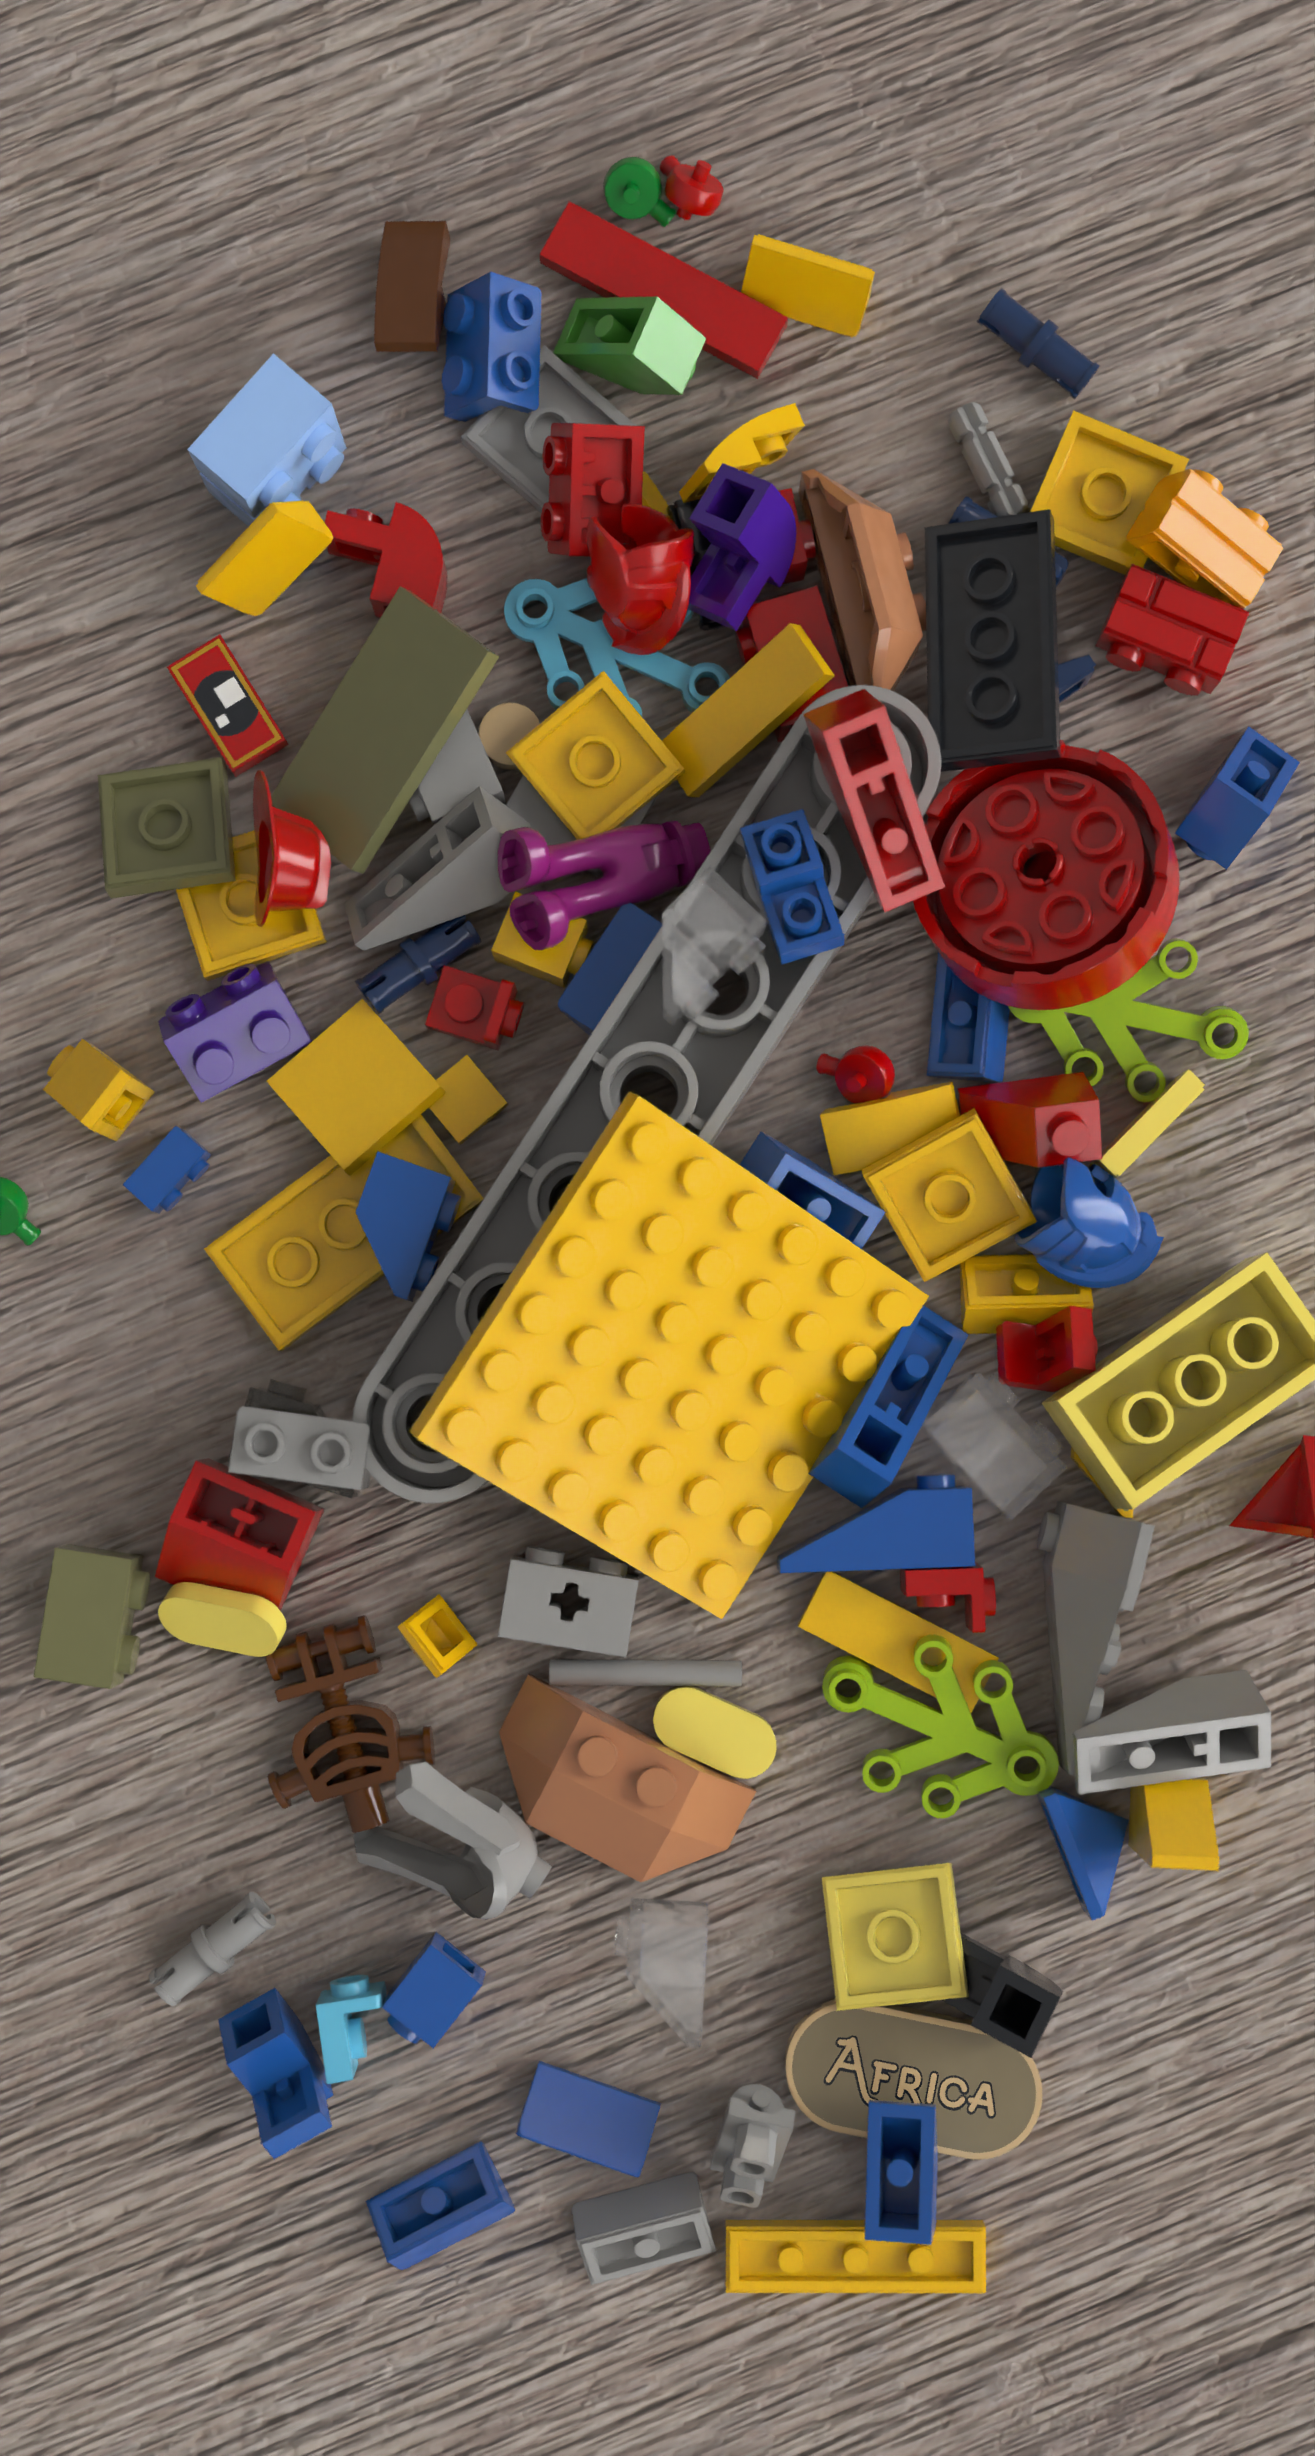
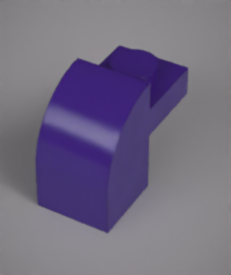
[688,463,796,631]

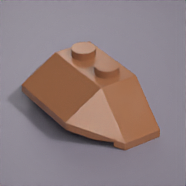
[798,469,926,691]
[499,1673,756,1882]

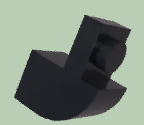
[942,1933,1063,2058]

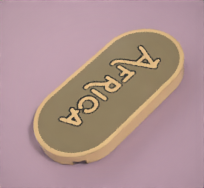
[785,1998,1042,2159]

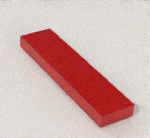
[539,201,788,379]

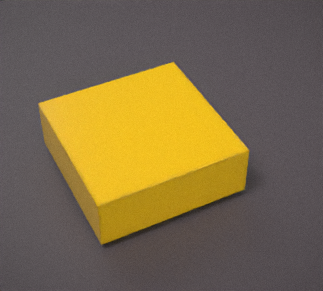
[429,1055,508,1145]

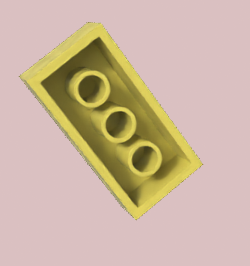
[1042,1253,1315,1509]

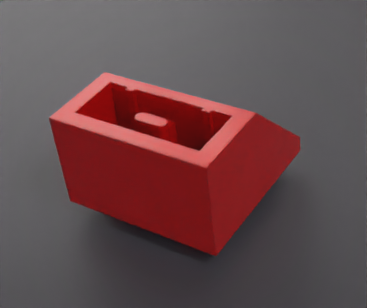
[155,1458,325,1611]

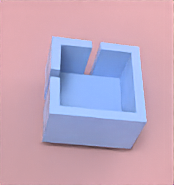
[187,353,346,526]

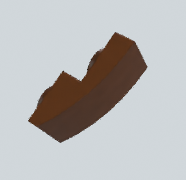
[374,221,451,352]

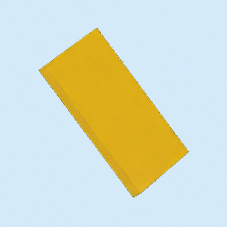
[204,1115,484,1351]

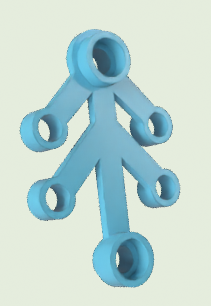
[504,578,730,717]

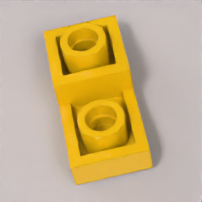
[679,403,805,503]
[820,1081,960,1175]

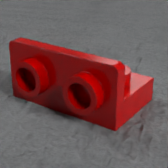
[541,423,645,557]

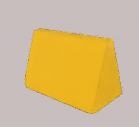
[741,234,875,337]
[196,500,333,616]
[960,1254,1094,1334]

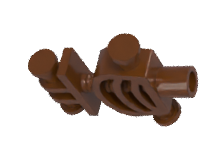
[265,1615,435,1833]

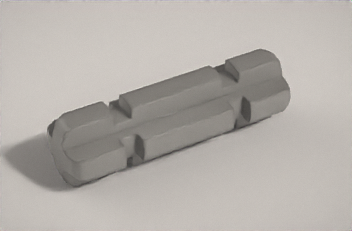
[948,402,1028,517]

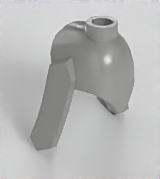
[353,1762,552,1920]

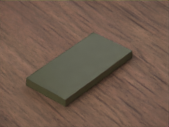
[271,586,499,874]

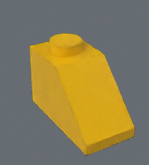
[43,1039,155,1142]
[1128,1777,1219,1871]

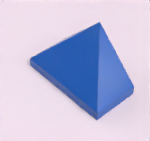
[1036,1786,1129,1921]

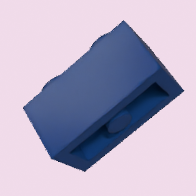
[123,1125,212,1214]

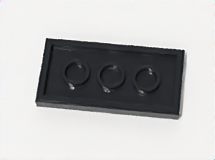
[925,509,1061,772]

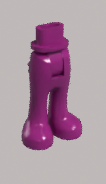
[498,820,711,950]

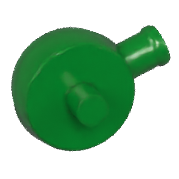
[603,157,676,227]
[0,1177,41,1246]

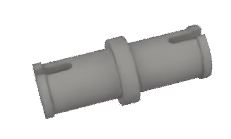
[149,1892,276,2006]

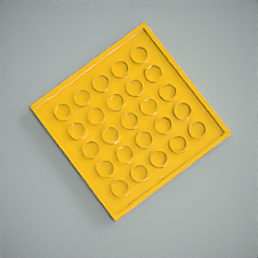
[409,1092,929,1619]

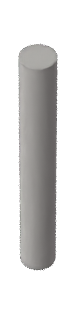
[549,1659,742,1687]

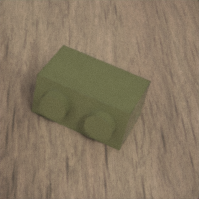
[33,1544,150,1689]

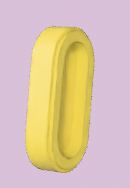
[158,1582,287,1657]
[653,1686,777,1779]

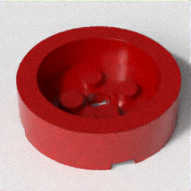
[913,740,1180,1010]

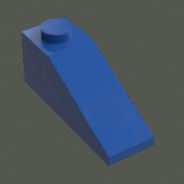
[808,1305,969,1508]
[777,1474,975,1573]

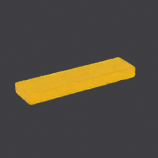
[725,2220,986,2293]

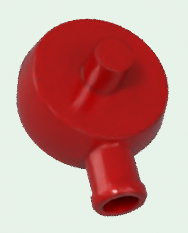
[660,155,723,220]
[816,1045,895,1104]

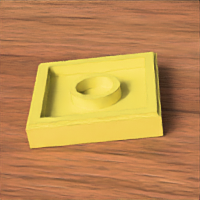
[822,1863,969,2011]

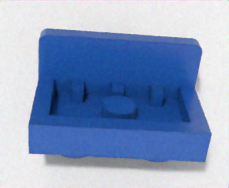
[442,272,542,422]

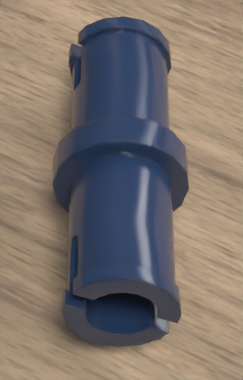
[977,288,1100,399]
[355,915,482,1015]

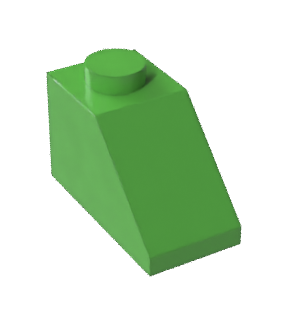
[553,297,706,395]

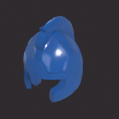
[1014,1158,1164,1288]

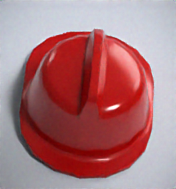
[253,770,331,927]

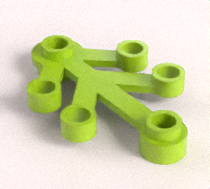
[1008,938,1249,1102]
[822,1634,1059,1819]

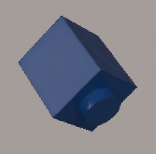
[382,1932,486,2048]

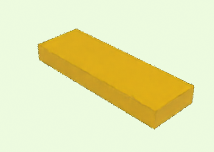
[662,623,835,798]
[797,1571,999,1713]

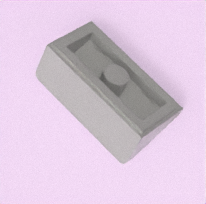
[572,2172,716,2285]

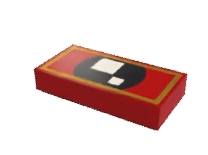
[167,634,289,777]

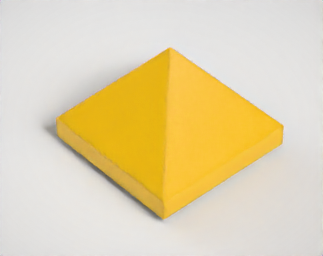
[397,1594,478,1678]

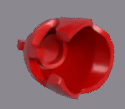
[586,503,694,655]

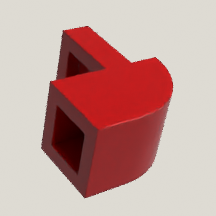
[324,502,448,618]

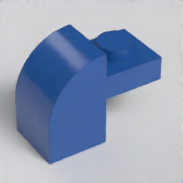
[218,1988,334,2159]

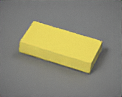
[1089,1069,1205,1178]

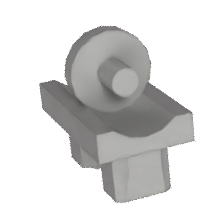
[710,2084,795,2208]

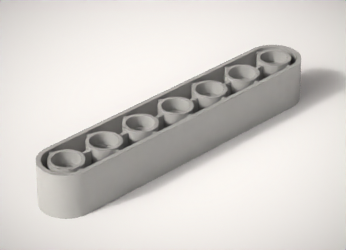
[352,685,941,1503]

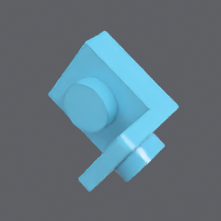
[316,1975,387,2084]

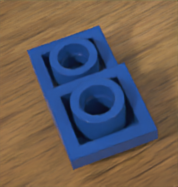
[740,809,844,965]

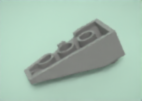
[1037,1501,1155,1776]

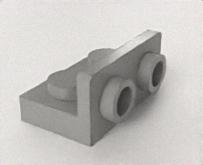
[228,1406,371,1490]

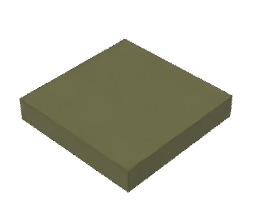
[98,757,236,899]

